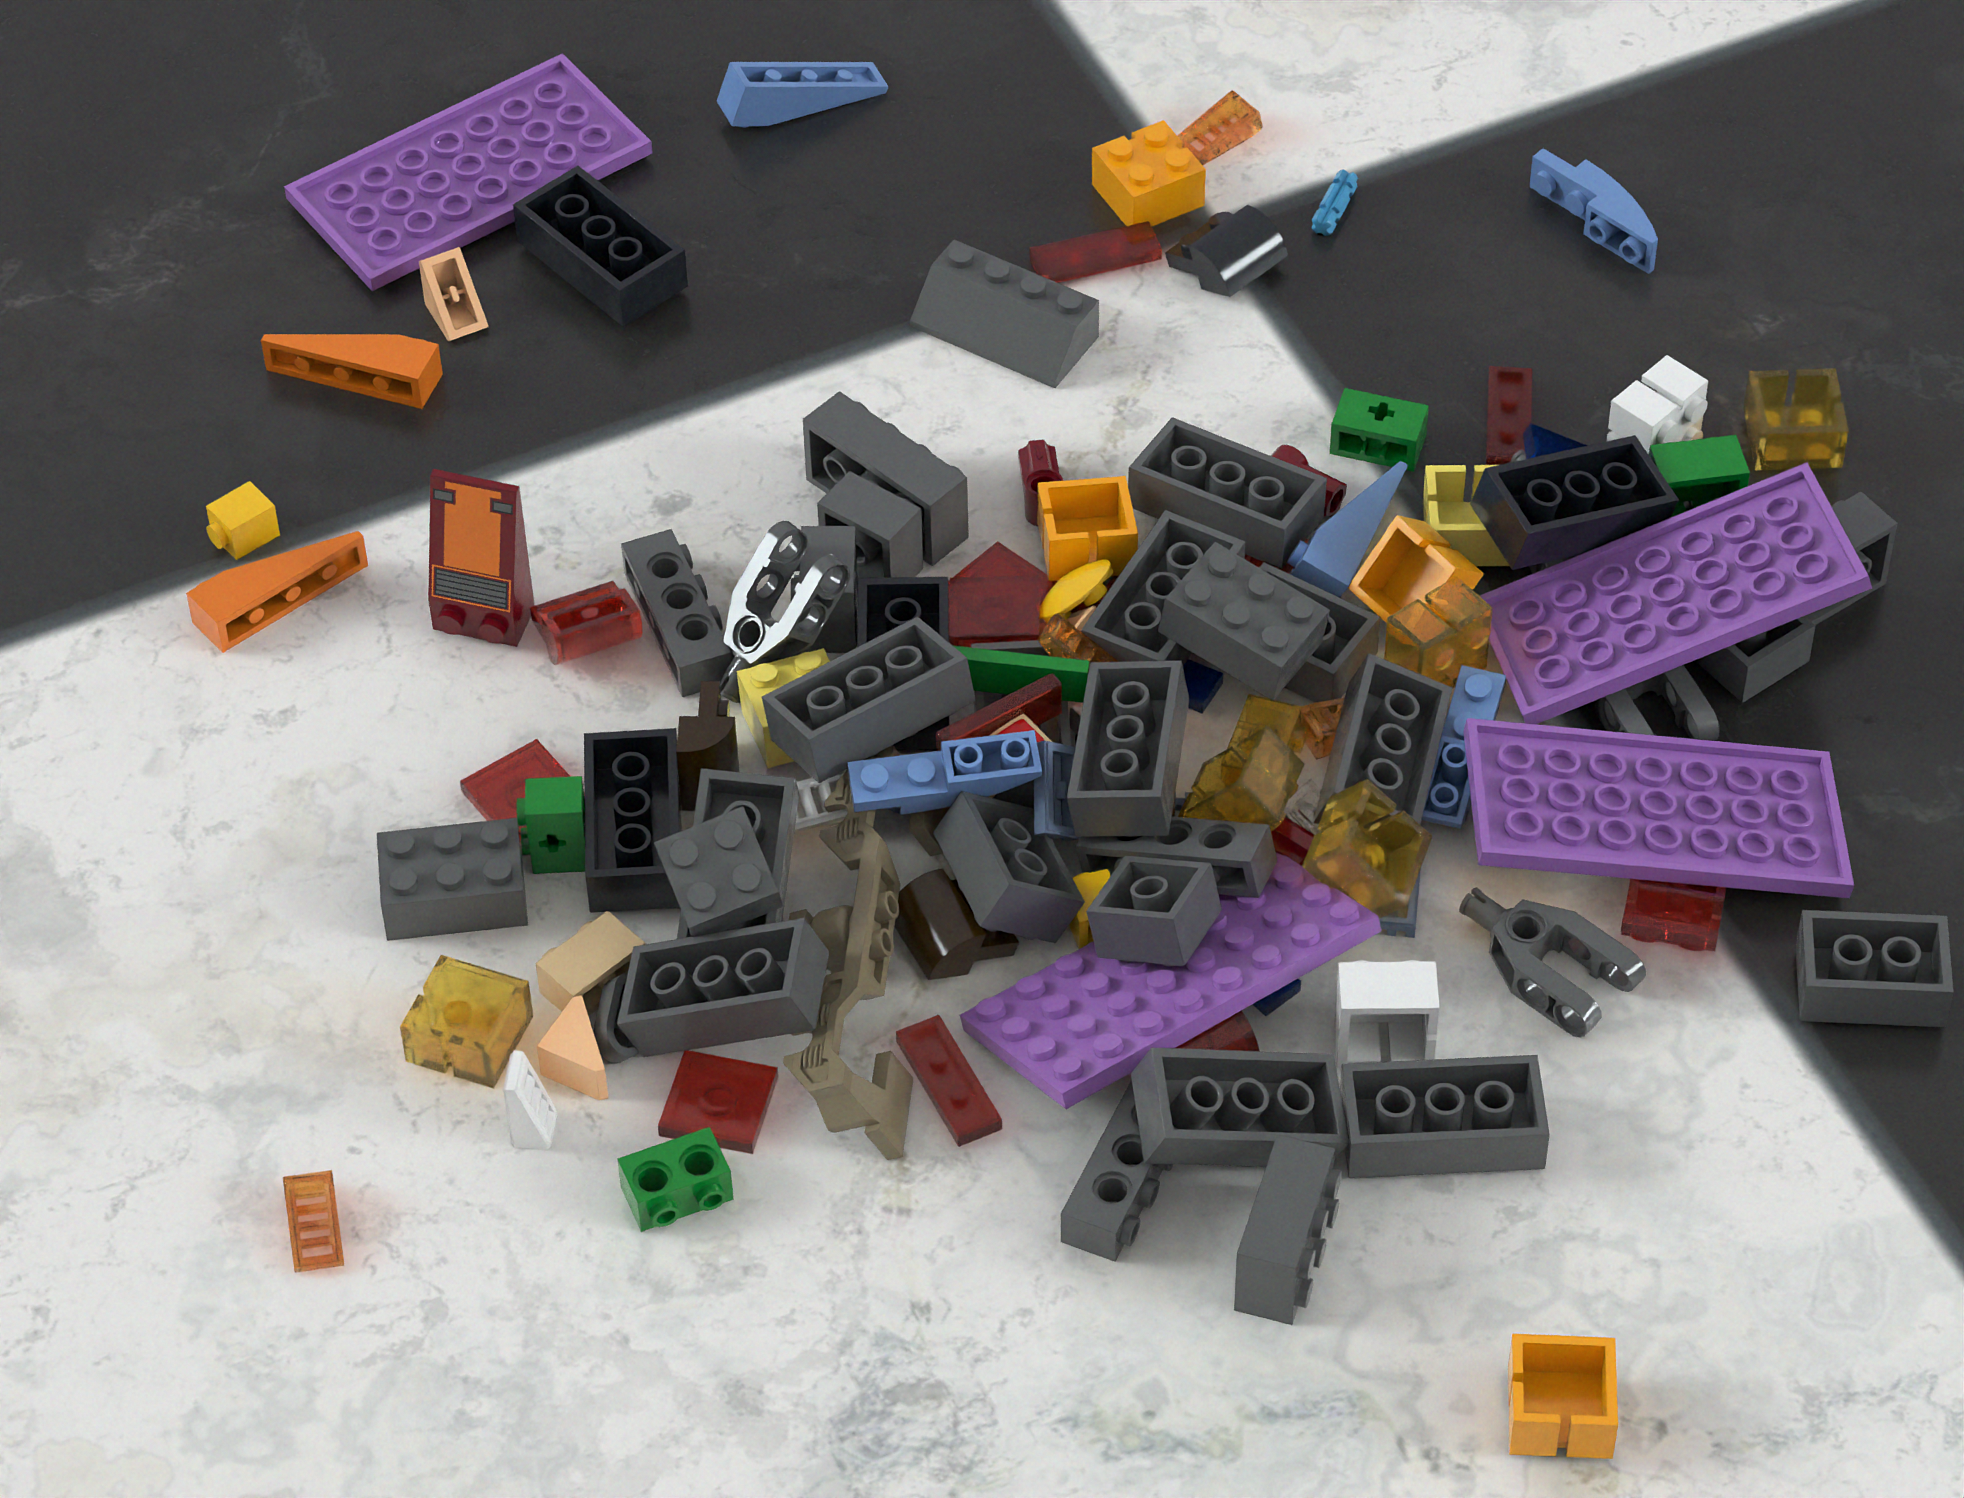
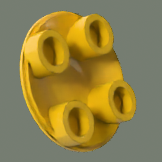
[1037,559,1113,628]

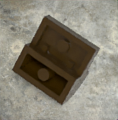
[676,681,739,811]
[894,868,1020,980]

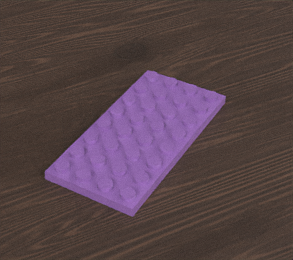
[284,53,652,291]
[1471,462,1872,724]
[1463,718,1854,898]
[959,853,1381,1109]

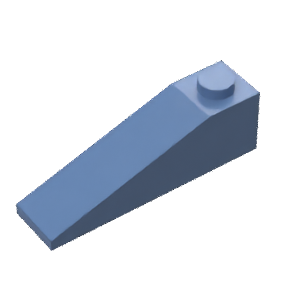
[717,62,888,128]
[1287,461,1408,598]

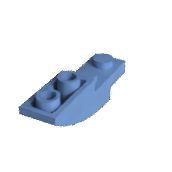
[1530,148,1658,274]
[1422,665,1506,829]
[847,730,1042,815]

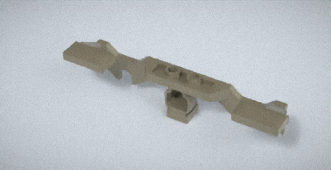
[783,746,951,1160]

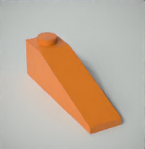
[261,334,443,409]
[186,531,368,653]

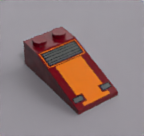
[428,469,535,647]

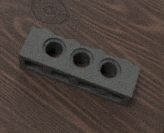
[621,529,734,697]
[1075,816,1278,898]
[1061,1080,1174,1262]

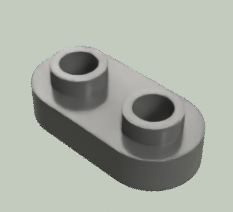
[593,973,639,1063]

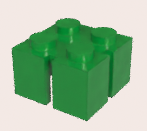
[1648,435,1750,517]

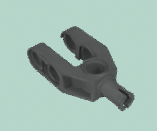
[720,521,850,703]
[1595,665,1719,741]
[1459,887,1646,1038]

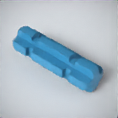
[1312,169,1358,236]

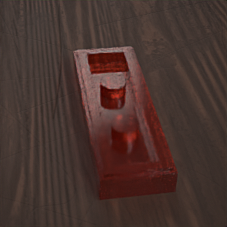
[1029,221,1162,283]
[1485,366,1532,465]
[936,673,1062,751]
[896,1015,1002,1147]

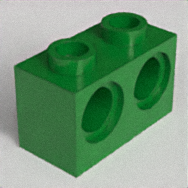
[617,1127,734,1232]

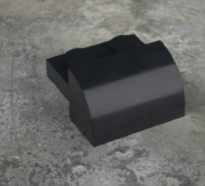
[1165,205,1288,297]

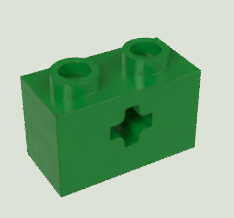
[1330,388,1429,472]
[517,776,585,874]

